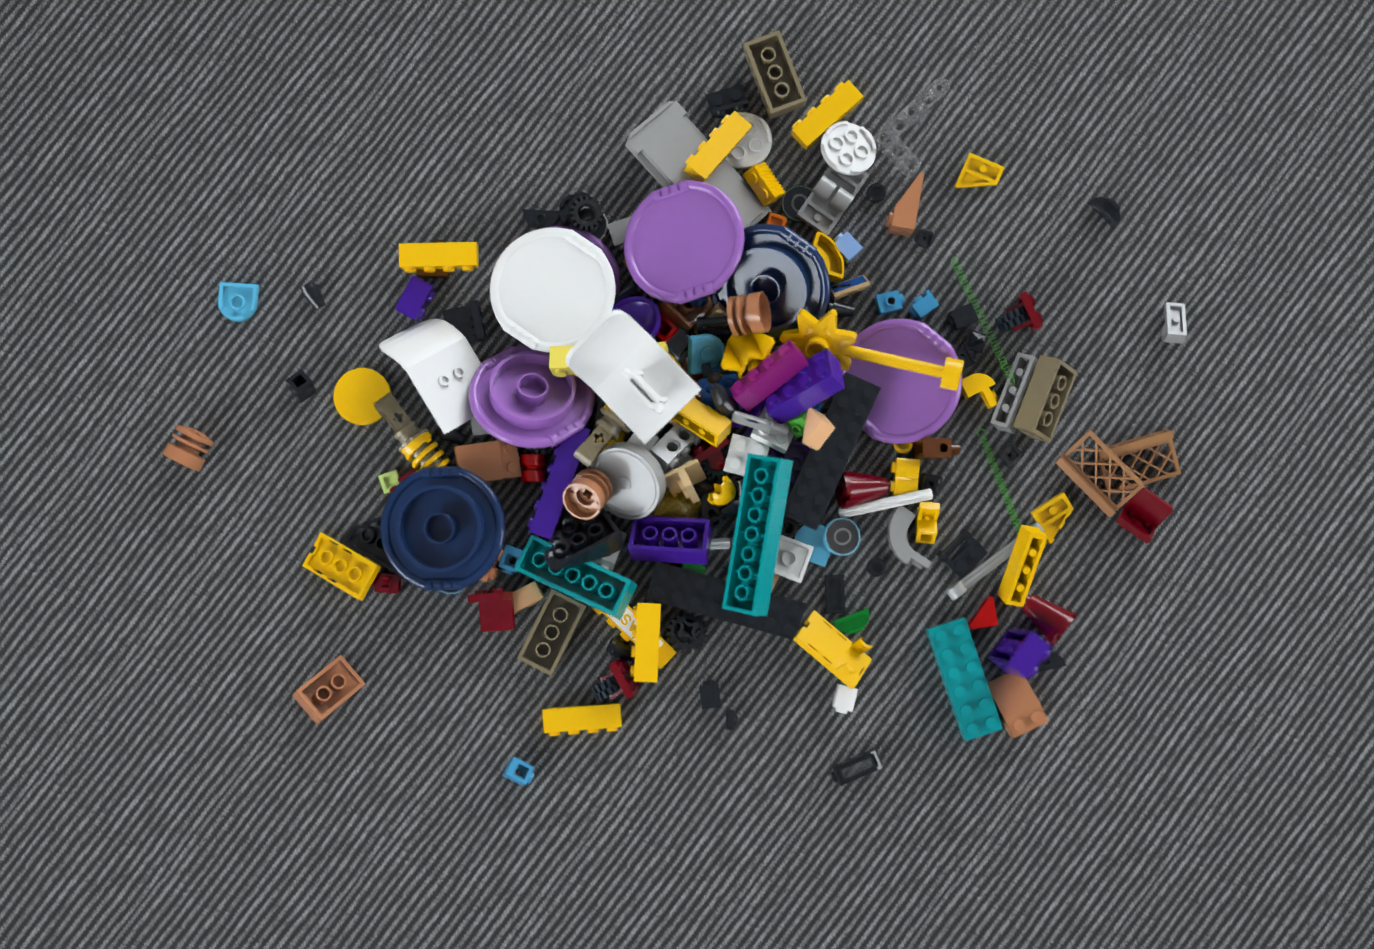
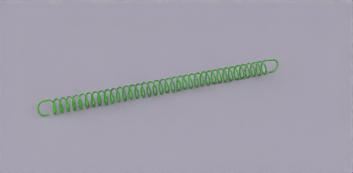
[951,257,1015,385]
[977,429,1021,534]

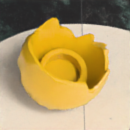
[707,476,736,506]

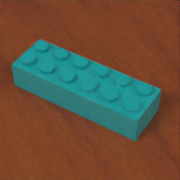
[514,534,637,620]
[925,617,1003,741]

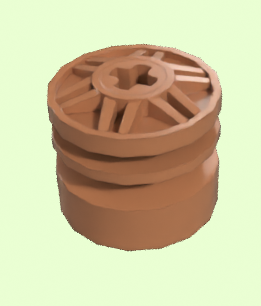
[727,291,771,337]
[162,424,215,472]
[562,468,613,520]

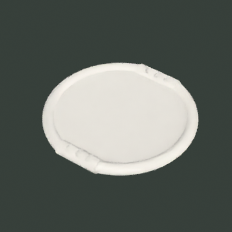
[490,228,616,352]

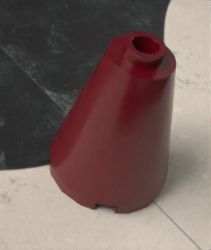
[835,471,890,509]
[1022,594,1077,646]

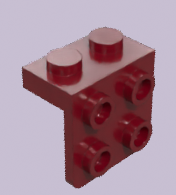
[1116,487,1173,544]
[467,588,515,632]

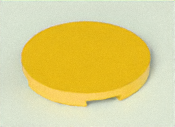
[333,368,392,425]

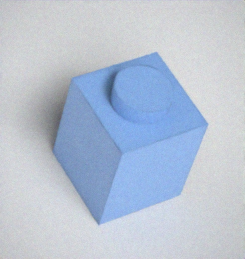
[833,231,863,264]

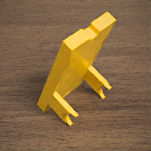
[302,532,382,601]
[793,610,873,689]

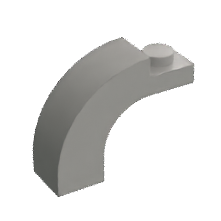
[888,506,932,570]

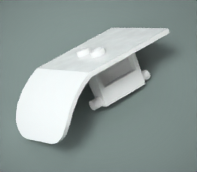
[566,310,702,444]
[379,319,481,434]

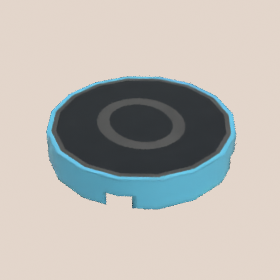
[822,518,860,556]

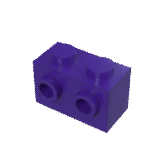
[395,275,436,322]

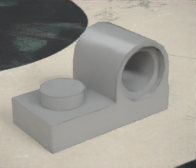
[1161,302,1187,344]

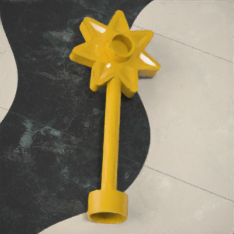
[780,309,964,391]

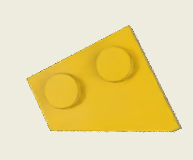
[954,153,1005,188]
[1030,492,1074,544]

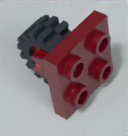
[995,291,1044,334]
[689,438,730,479]
[590,658,640,702]

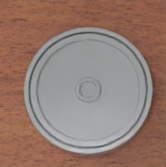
[590,442,666,519]

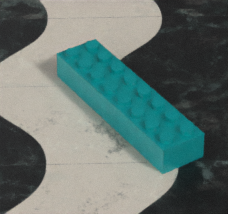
[722,453,793,616]

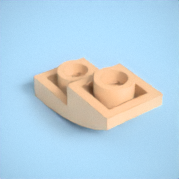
[513,581,545,614]

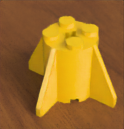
[721,330,775,381]

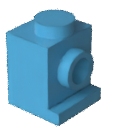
[908,289,939,320]
[874,290,905,316]
[499,544,523,575]
[502,757,535,786]

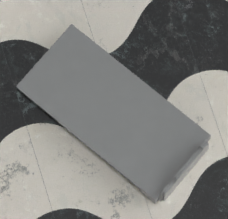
[625,100,771,228]

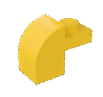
[961,373,998,409]
[915,502,940,544]

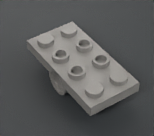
[796,166,869,236]

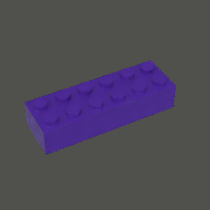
[527,427,592,540]
[987,628,1051,679]

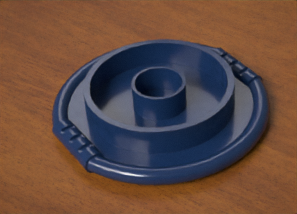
[710,224,830,346]
[381,466,505,590]

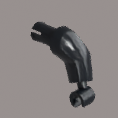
[707,371,739,420]
[709,477,744,527]

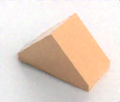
[802,408,835,451]

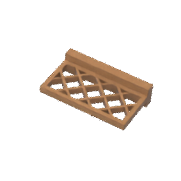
[1055,429,1145,518]
[1094,429,1181,495]

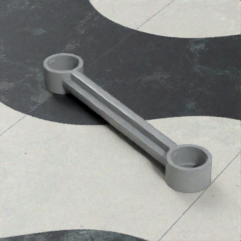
[945,522,1045,601]

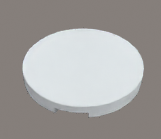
[718,112,772,169]
[821,121,877,176]

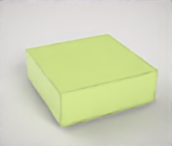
[378,470,400,494]

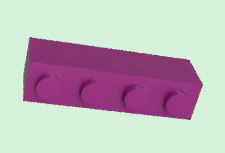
[729,340,809,412]

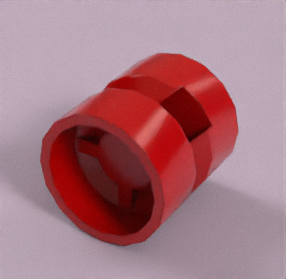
[520,454,546,483]

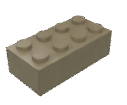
[743,30,807,119]
[1013,355,1077,443]
[517,589,588,676]

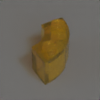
[650,488,702,519]

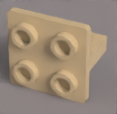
[664,459,706,504]

